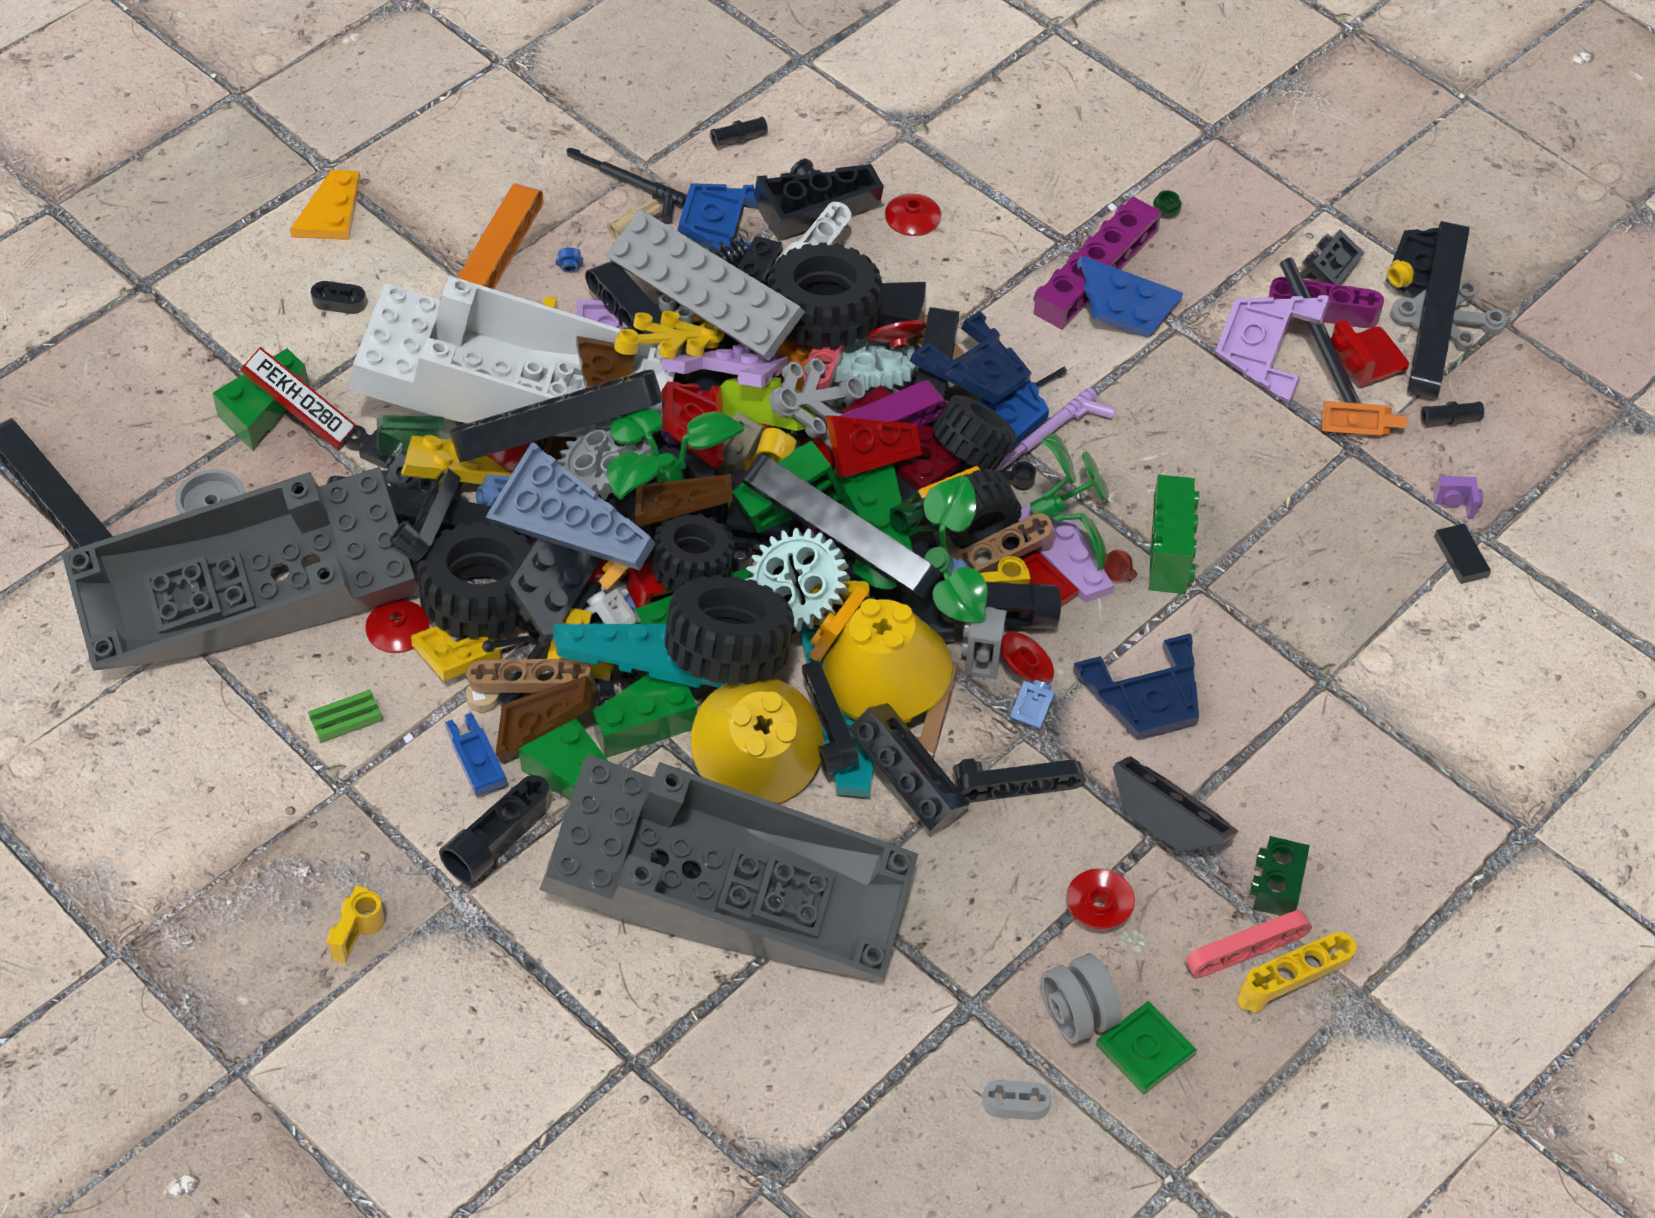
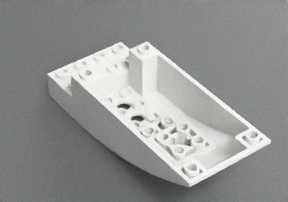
[348,276,682,437]

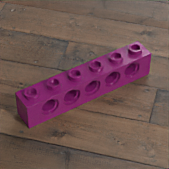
[1033,196,1162,330]

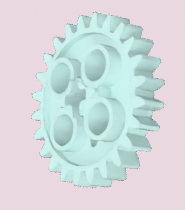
[823,337,918,390]
[745,528,850,632]

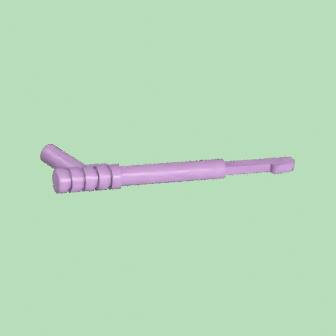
[993,388,1115,471]

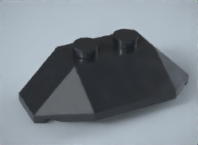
[1113,756,1239,852]

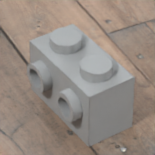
[961,607,1006,679]

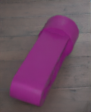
[840,380,948,428]

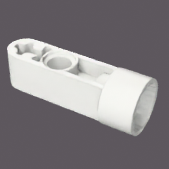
[775,201,851,262]

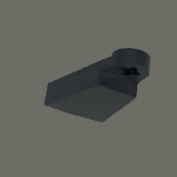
[875,282,926,337]

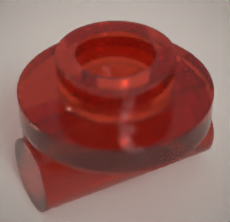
[1103,550,1138,581]

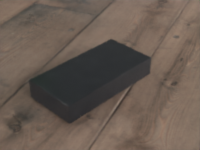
[1434,523,1491,584]

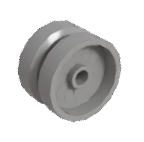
[175,469,246,515]
[1041,953,1122,1044]

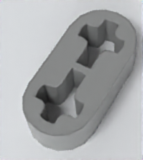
[982,1080,1051,1120]

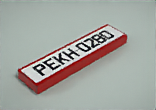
[240,346,356,449]

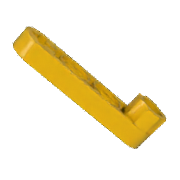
[1236,932,1357,1013]

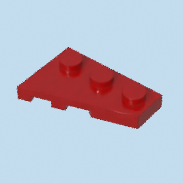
[825,415,922,477]

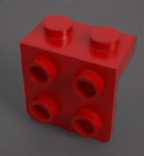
[1331,319,1409,387]

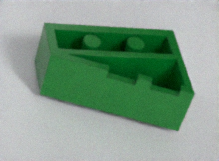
[212,348,309,451]
[733,440,843,533]
[593,673,697,758]
[519,718,608,801]

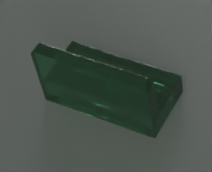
[377,415,444,456]

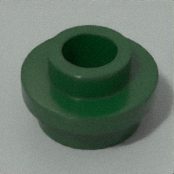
[1153,190,1182,216]

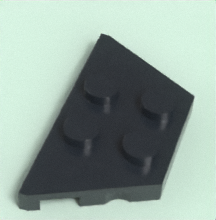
[1386,228,1438,298]
[504,540,601,647]

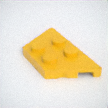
[401,435,512,484]

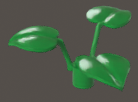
[607,408,745,500]
[1030,434,1109,571]
[853,475,988,623]

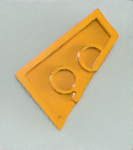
[290,170,360,240]

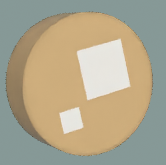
[466,679,499,712]

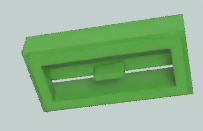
[308,690,382,743]

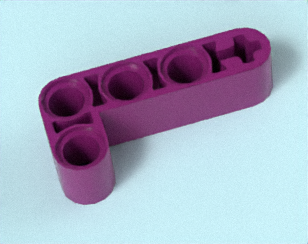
[1268,277,1384,336]

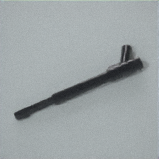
[566,148,687,224]

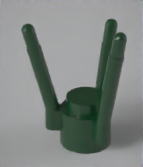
[890,490,940,536]

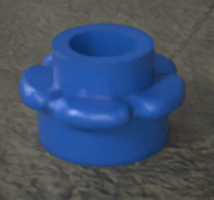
[555,248,584,273]

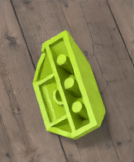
[720,377,816,431]

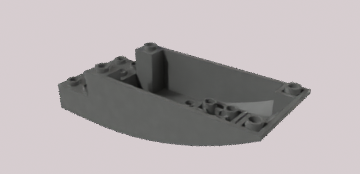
[62,467,419,671]
[539,754,918,980]

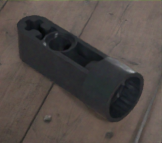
[940,582,1061,629]
[439,775,549,885]

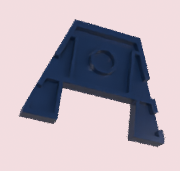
[909,311,1032,404]
[1073,633,1199,739]

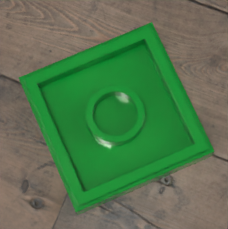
[1096,1001,1197,1095]

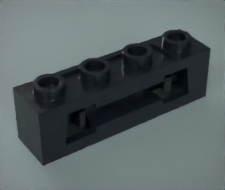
[848,703,970,831]

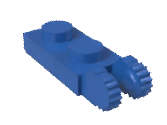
[445,712,507,797]

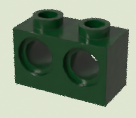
[1249,836,1310,916]

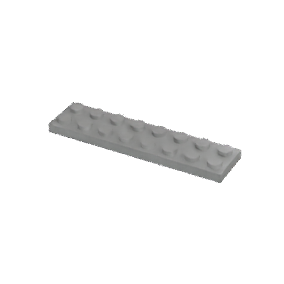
[605,209,805,361]

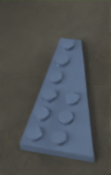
[486,442,655,570]

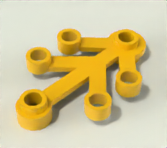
[614,311,724,359]

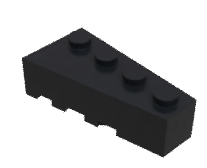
[754,164,884,240]

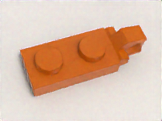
[1321,401,1408,435]

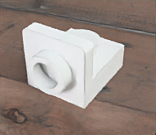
[585,588,636,624]

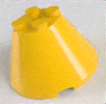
[822,599,953,726]
[691,678,823,804]

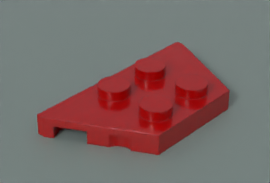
[662,381,724,469]

